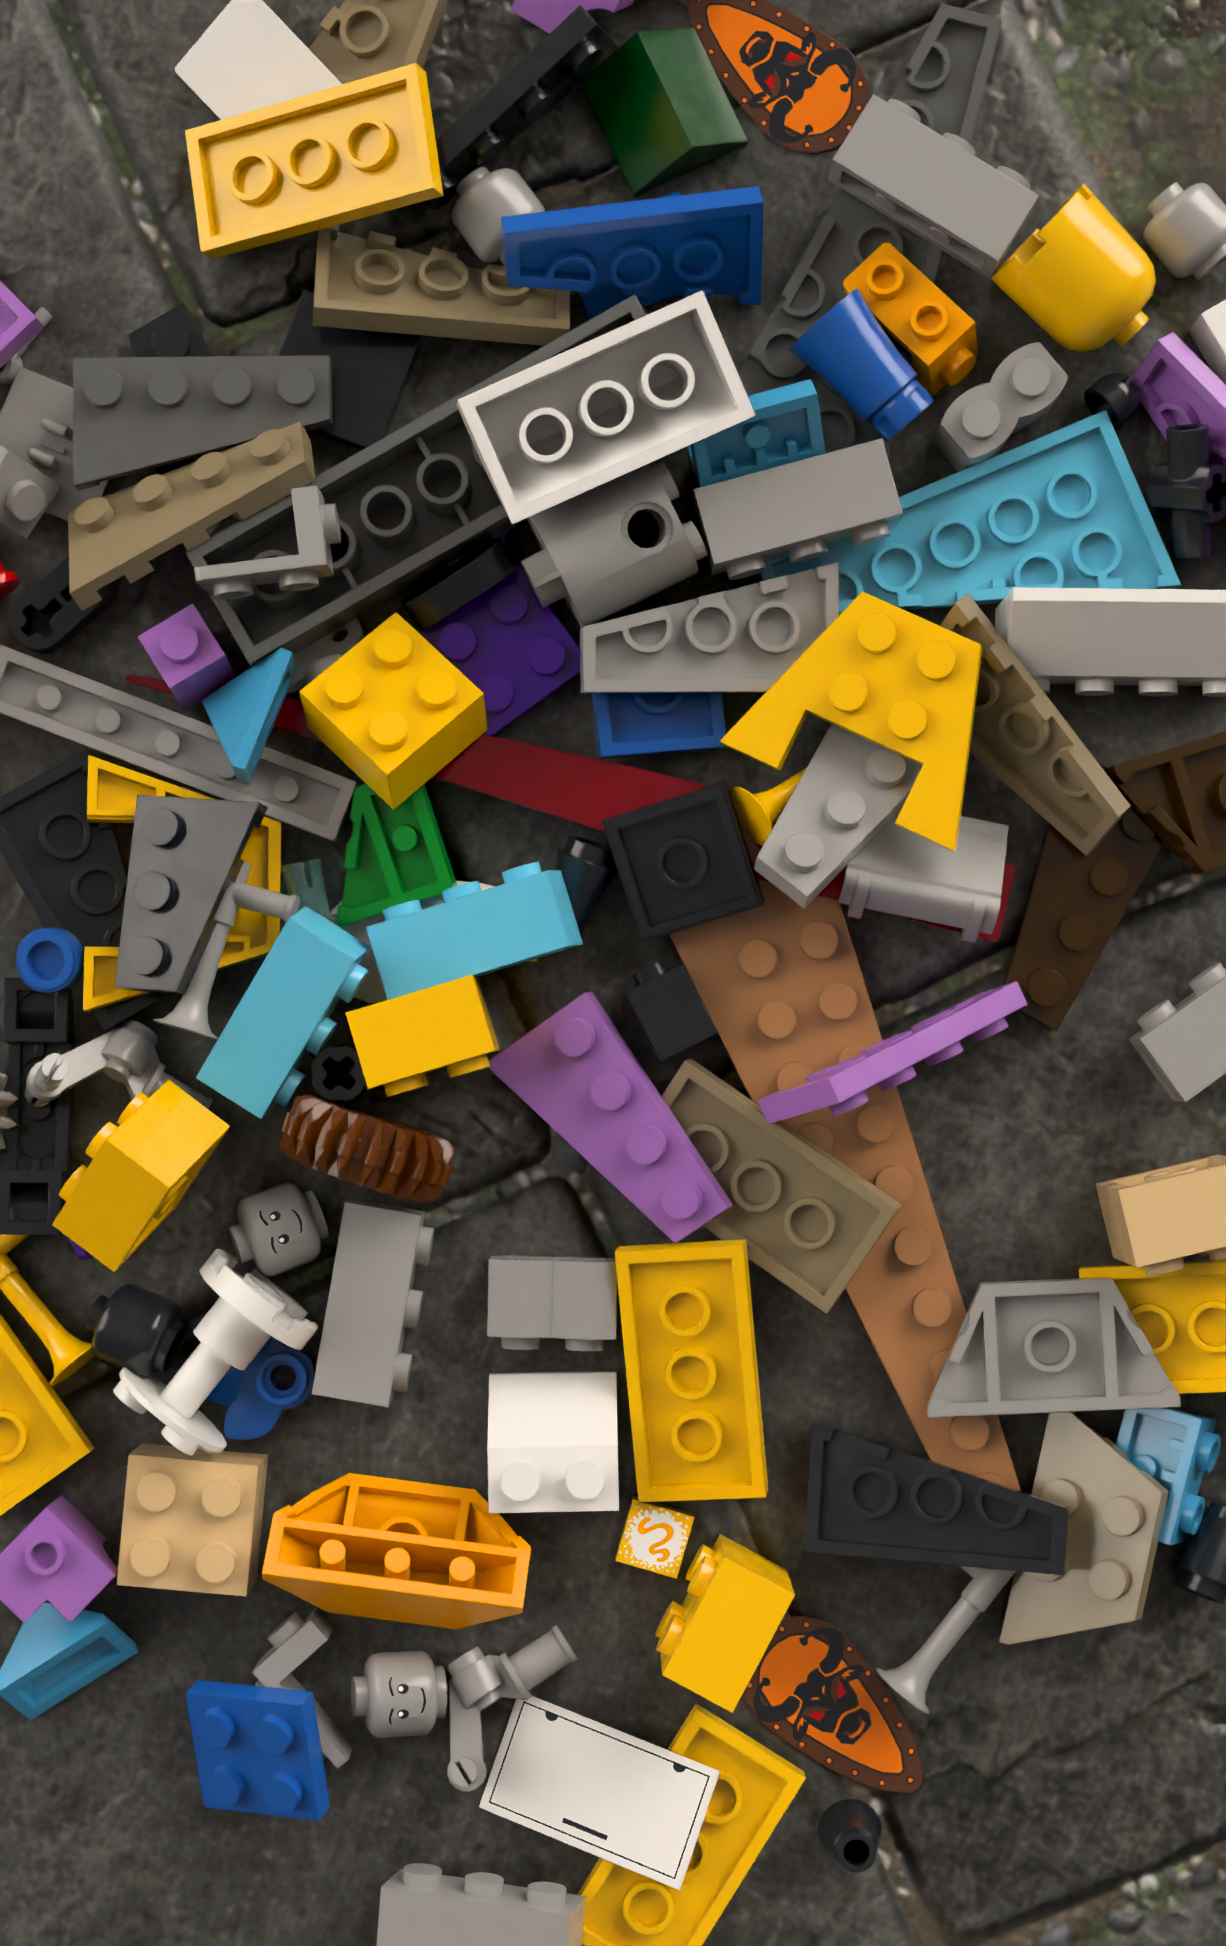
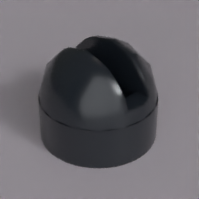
[1084,373,1141,430]

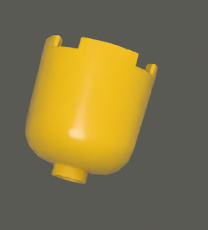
[991,184,1156,353]

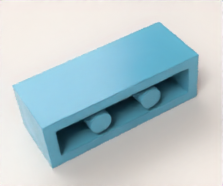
[366,862,583,1000]
[196,906,370,1119]

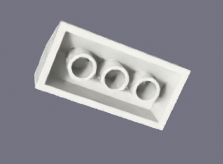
[457,290,756,524]
[995,587,1226,697]

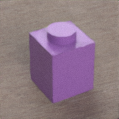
[137,604,237,712]

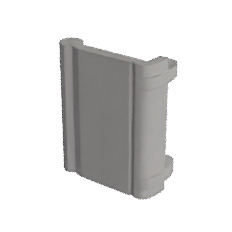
[838,810,1009,943]

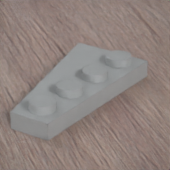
[754,724,922,909]

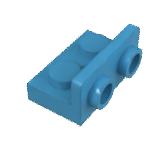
[687,379,826,487]
[1116,1407,1221,1545]

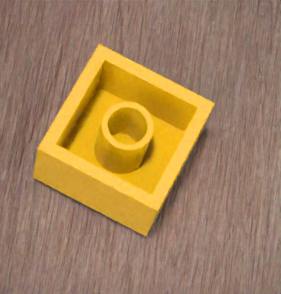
[299,612,488,810]
[345,975,500,1097]
[52,1079,230,1272]
[655,1534,795,1713]

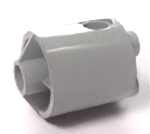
[521,461,708,628]

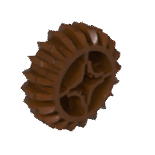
[279,1094,455,1203]

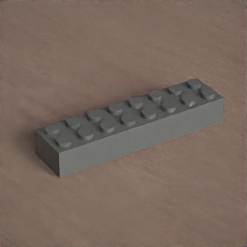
[185,294,646,666]

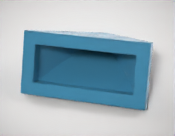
[202,648,296,785]
[0,1603,138,1721]

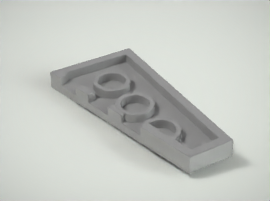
[580,562,839,693]

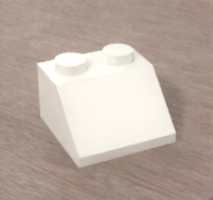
[487,1371,619,1513]

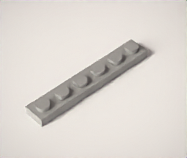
[0,645,359,843]

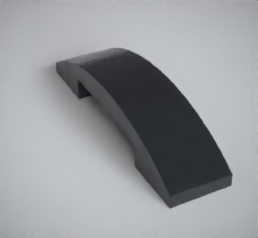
[0,978,75,1235]

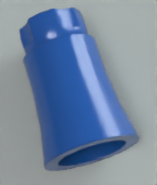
[789,288,934,442]

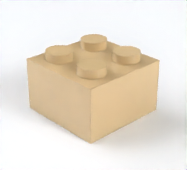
[1095,1155,1226,1275]
[117,1443,268,1597]

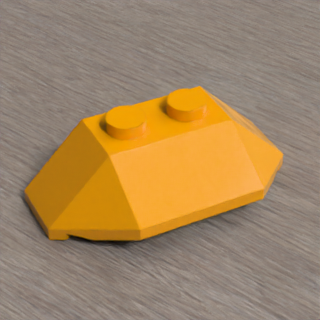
[262,1473,531,1629]

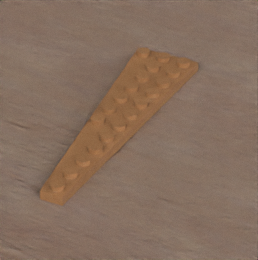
[669,790,1021,1491]

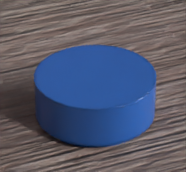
[16,927,84,993]

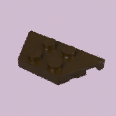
[1104,731,1226,875]

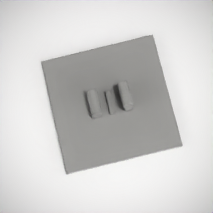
[0,367,111,522]

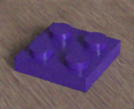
[418,565,580,737]

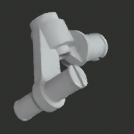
[25,1020,213,1109]
[446,1625,578,1792]

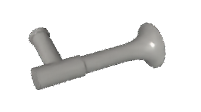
[153,862,300,1040]
[876,1566,1016,1714]

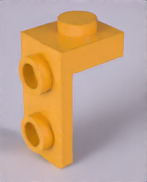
[843,242,978,397]

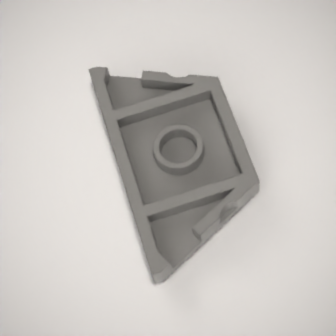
[927,1277,1181,1418]

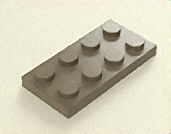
[661,1058,902,1314]

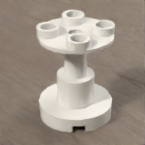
[113,1249,318,1456]

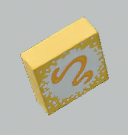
[615,1496,695,1579]

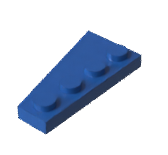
[501,186,764,306]

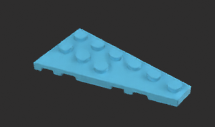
[758,410,1181,615]

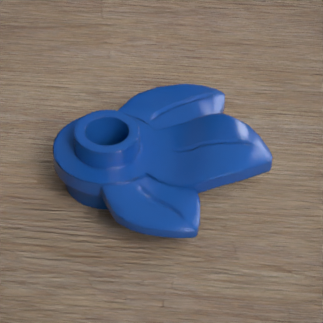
[207,1336,315,1440]

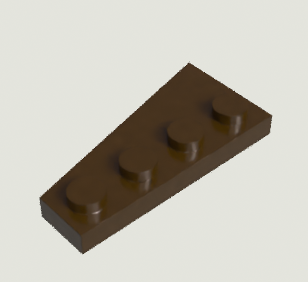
[1002,763,1164,1031]

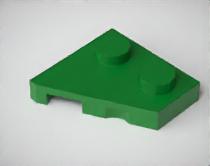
[337,784,458,927]

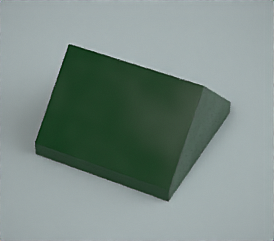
[581,28,748,198]

